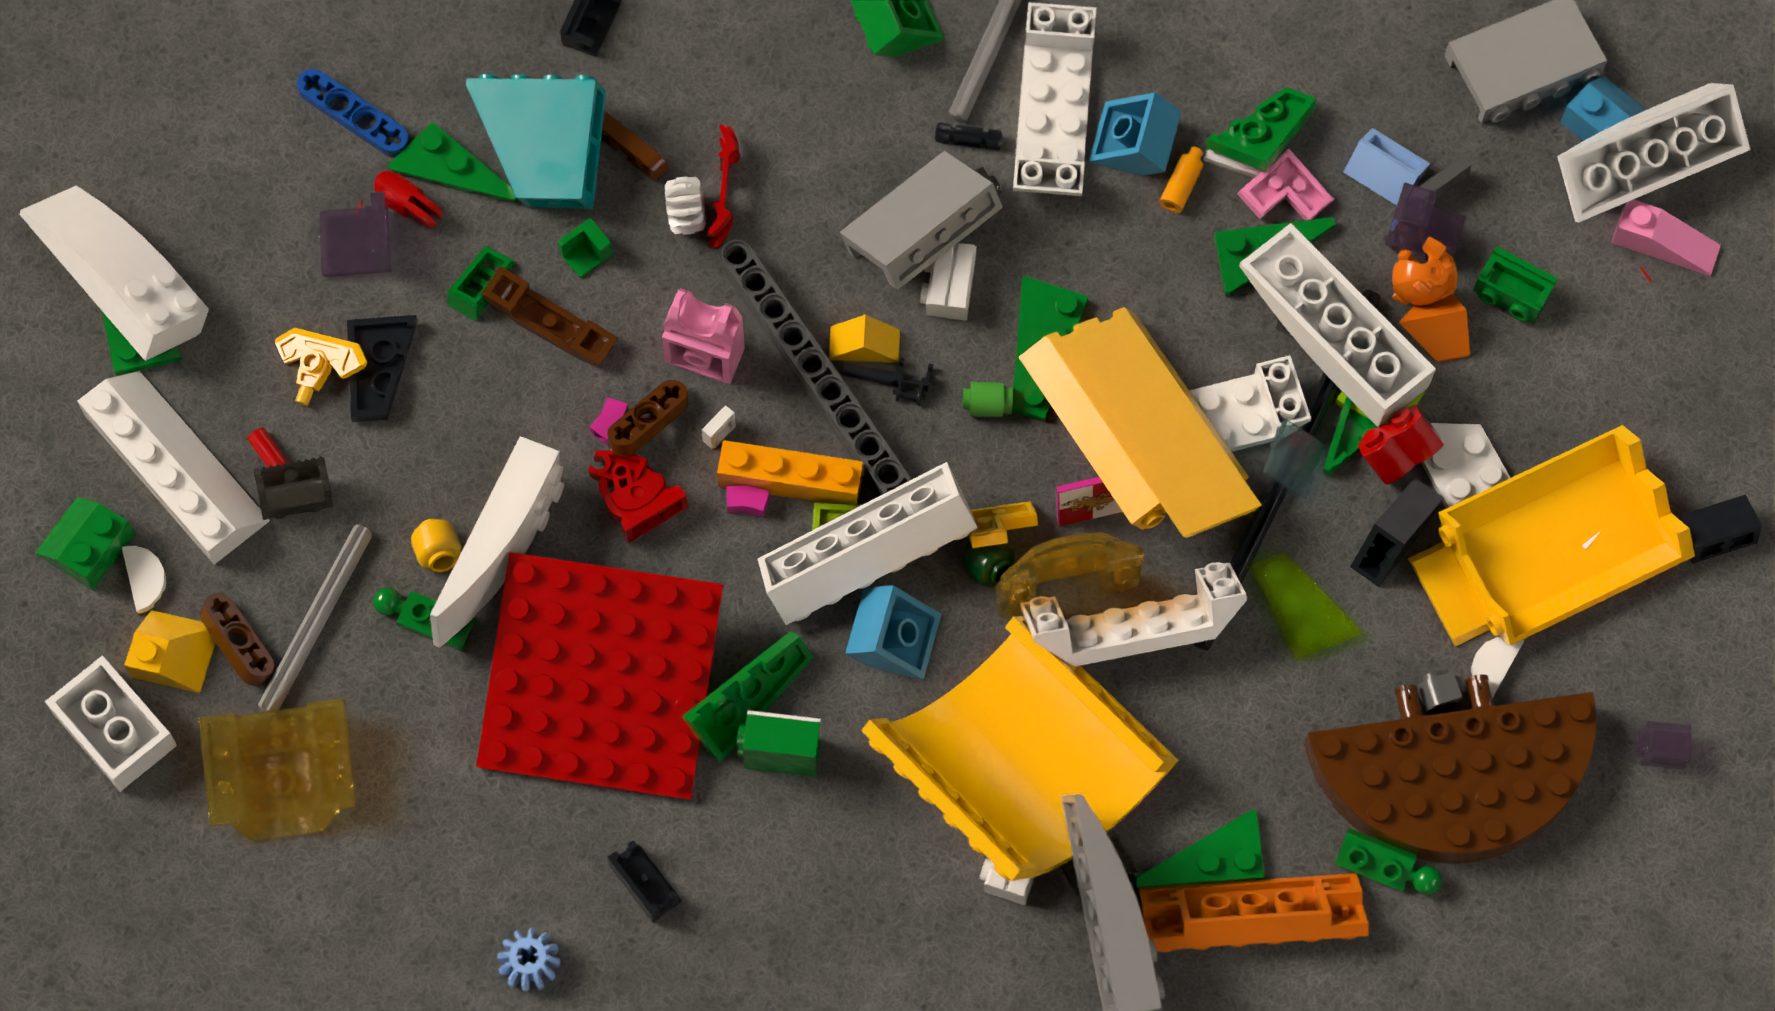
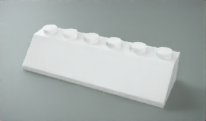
[77,371,270,565]
[758,462,977,625]

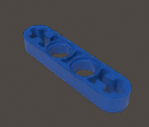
[297,69,409,157]

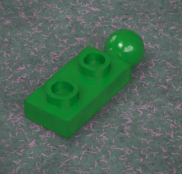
[373,587,477,652]
[1334,828,1442,895]

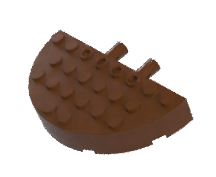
[1304,674,1596,864]

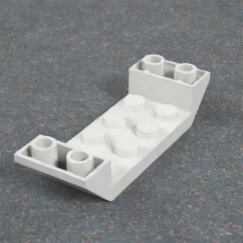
[1013,2,1096,196]
[1190,355,1311,452]
[1020,562,1247,667]

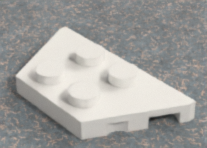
[1421,423,1510,509]

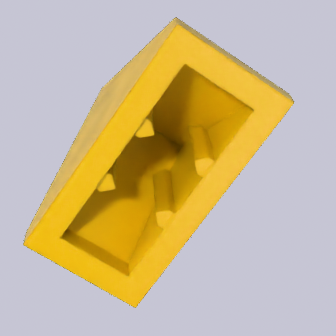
[829,314,900,363]

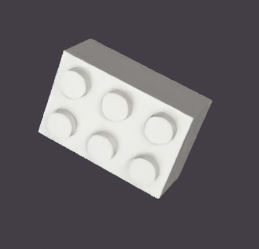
[45,655,177,792]

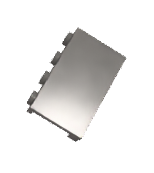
[1444,0,1607,124]
[839,151,1003,290]

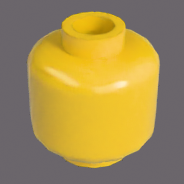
[411,519,462,572]

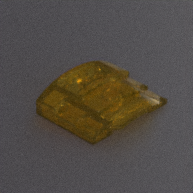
[994,533,1144,616]
[199,698,356,841]

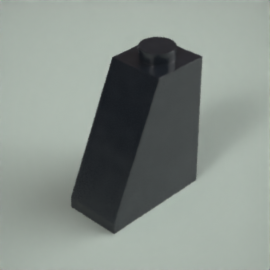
[1350,478,1444,587]

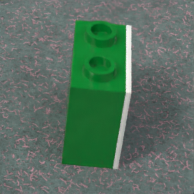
[737,710,821,777]

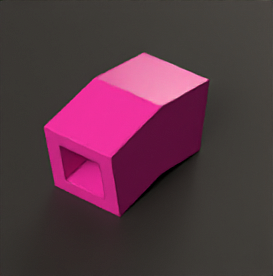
[590,397,629,446]
[726,485,770,517]

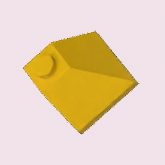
[124,610,216,694]

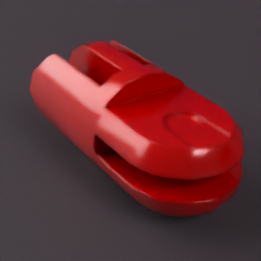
[374,170,443,229]

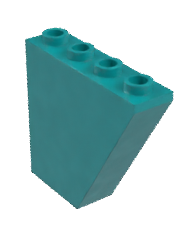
[466,74,607,209]

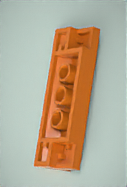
[1139,873,1369,952]

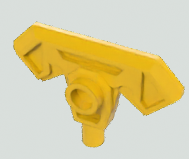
[275,327,367,406]

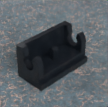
[560,0,622,57]
[1679,495,1762,564]
[607,841,682,923]

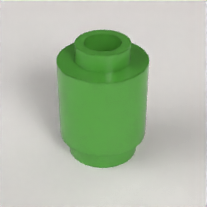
[962,381,1013,418]

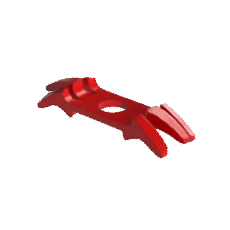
[708,124,740,250]

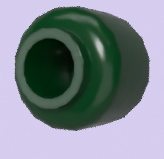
[963,541,1015,587]

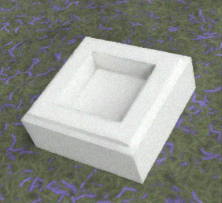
[702,405,736,449]

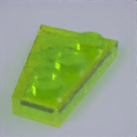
[1251,552,1362,662]

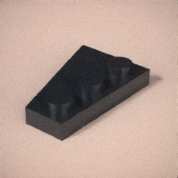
[347,315,418,422]

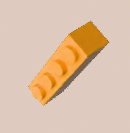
[717,440,863,505]

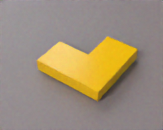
[968,501,1038,548]

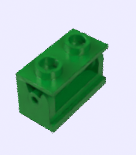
[1473,246,1558,323]

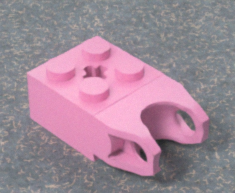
[662,288,745,384]

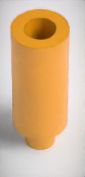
[1159,147,1204,213]

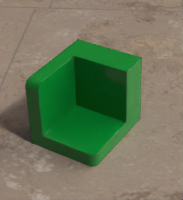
[557,218,613,278]

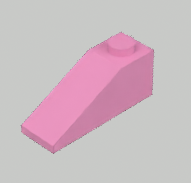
[1611,199,1721,276]

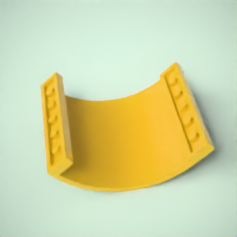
[861,616,1178,881]

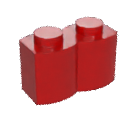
[1358,405,1444,485]

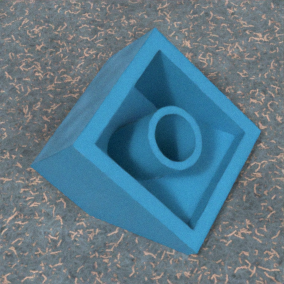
[1560,76,1647,141]
[1089,92,1181,176]
[845,585,942,680]

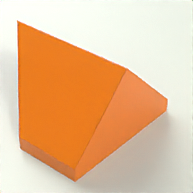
[1399,293,1470,363]

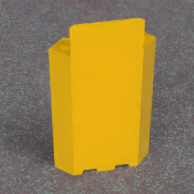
[1019,307,1262,538]
[1408,425,1695,647]

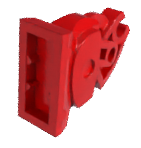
[588,450,688,543]

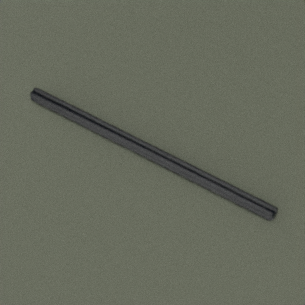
[1192,290,1381,651]

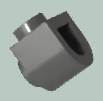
[1417,670,1466,715]

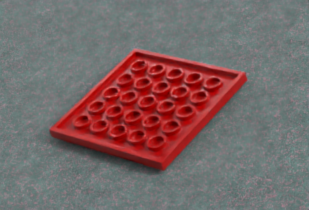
[476,552,725,800]

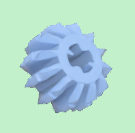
[497,928,561,992]

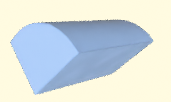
[1343,128,1430,208]

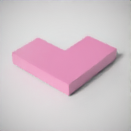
[1237,149,1335,220]

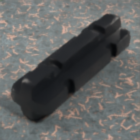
[935,122,1002,150]

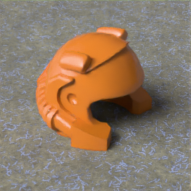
[1392,236,1458,306]

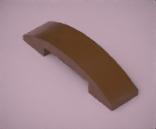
[481,266,618,367]

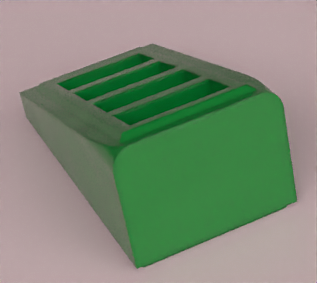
[447,245,515,321]

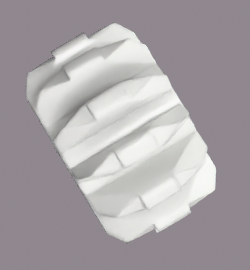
[665,176,706,235]

